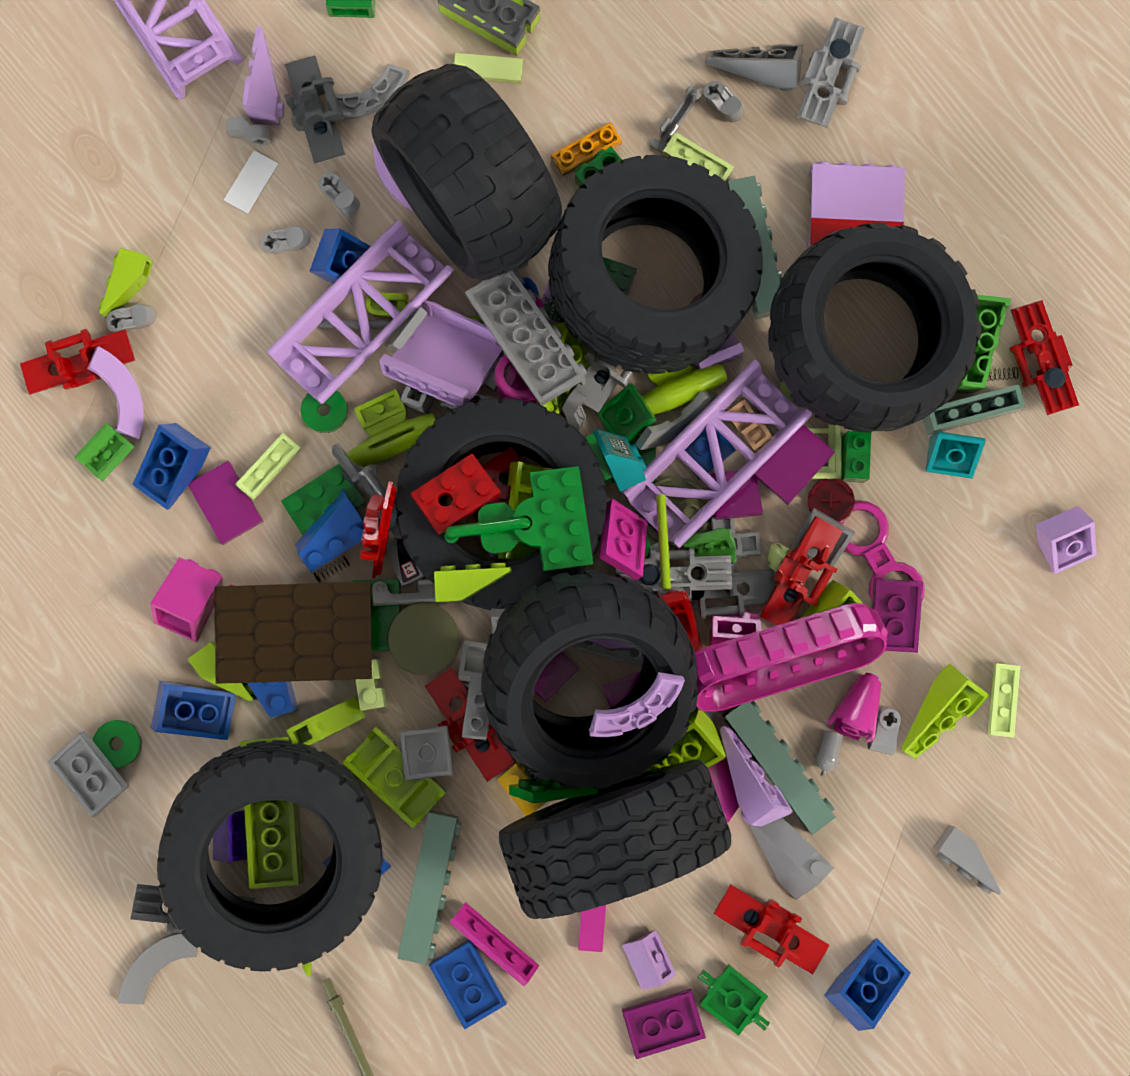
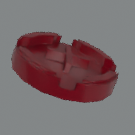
[807,478,855,523]

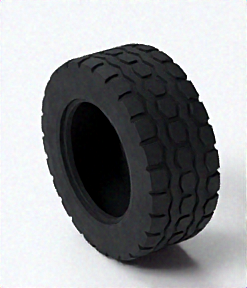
[548,155,763,374]
[395,398,607,610]
[157,740,383,972]
[499,760,731,919]

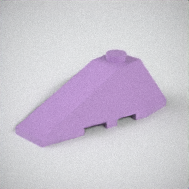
[242,26,284,125]
[720,726,793,827]

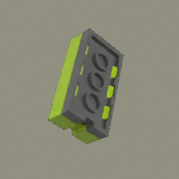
[438,0,540,56]

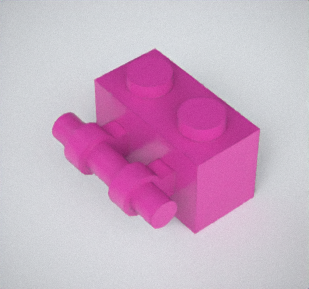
[709,610,761,646]

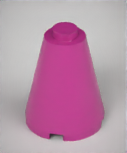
[827,673,882,742]

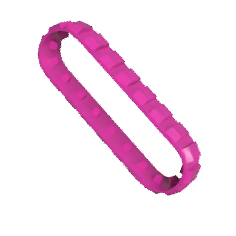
[695,603,888,712]

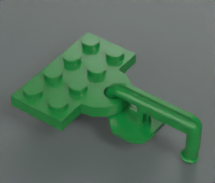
[444,466,594,572]

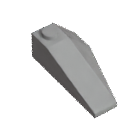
[749,818,834,900]

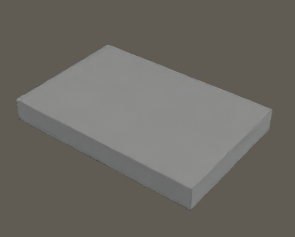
[48,731,129,817]

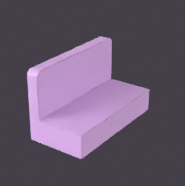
[695,334,744,369]
[623,930,676,990]

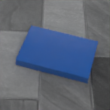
[429,940,507,1029]

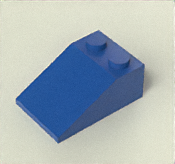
[132,423,211,510]
[151,681,236,740]
[824,938,911,1031]

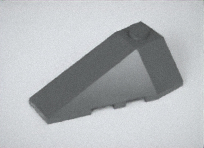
[705,44,803,91]

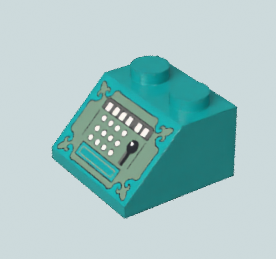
[592,429,647,492]

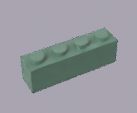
[922,384,1025,435]

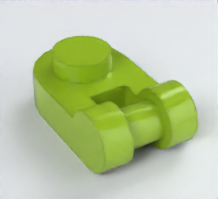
[366,292,409,318]

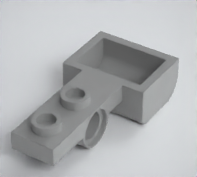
[458,641,489,740]

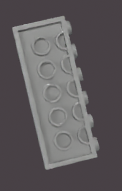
[465,270,587,406]

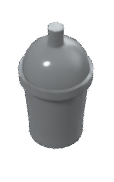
[815,730,843,777]

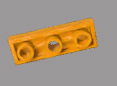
[551,122,622,176]

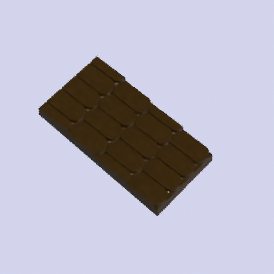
[214,581,372,684]

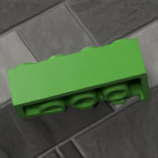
[956,295,1011,394]

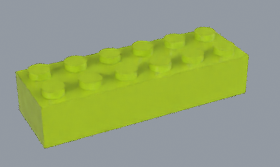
[240,736,304,889]

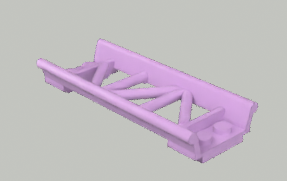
[114,0,243,100]
[266,220,454,404]
[622,360,812,548]

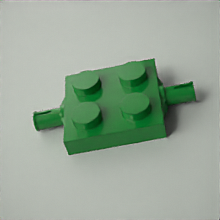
[698,964,770,1036]

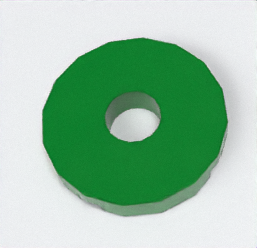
[300,390,348,433]
[93,720,142,768]

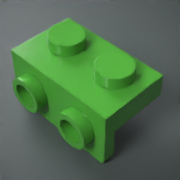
[75,423,134,482]
[683,528,737,569]

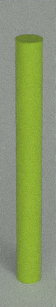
[656,494,671,590]

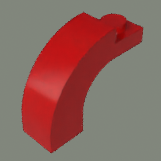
[659,590,703,652]

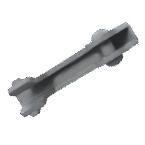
[650,84,702,154]
[371,579,447,606]

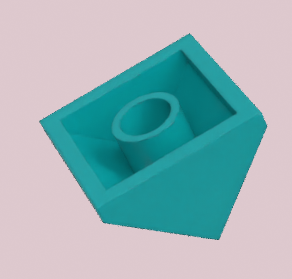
[926,431,986,479]

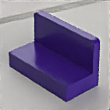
[213,810,248,862]

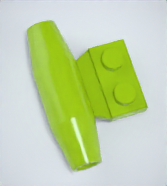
[642,364,728,415]
[348,389,437,467]

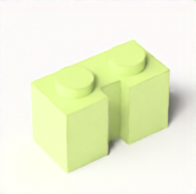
[356,659,388,711]

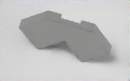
[710,514,762,557]

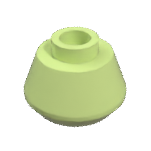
[767,543,789,572]

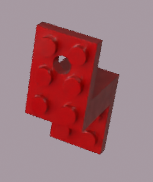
[411,447,523,535]

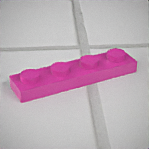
[449,902,540,986]

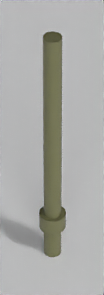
[321,978,374,1076]

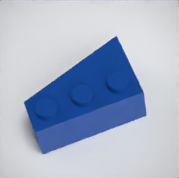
[295,488,365,572]
[248,682,299,718]

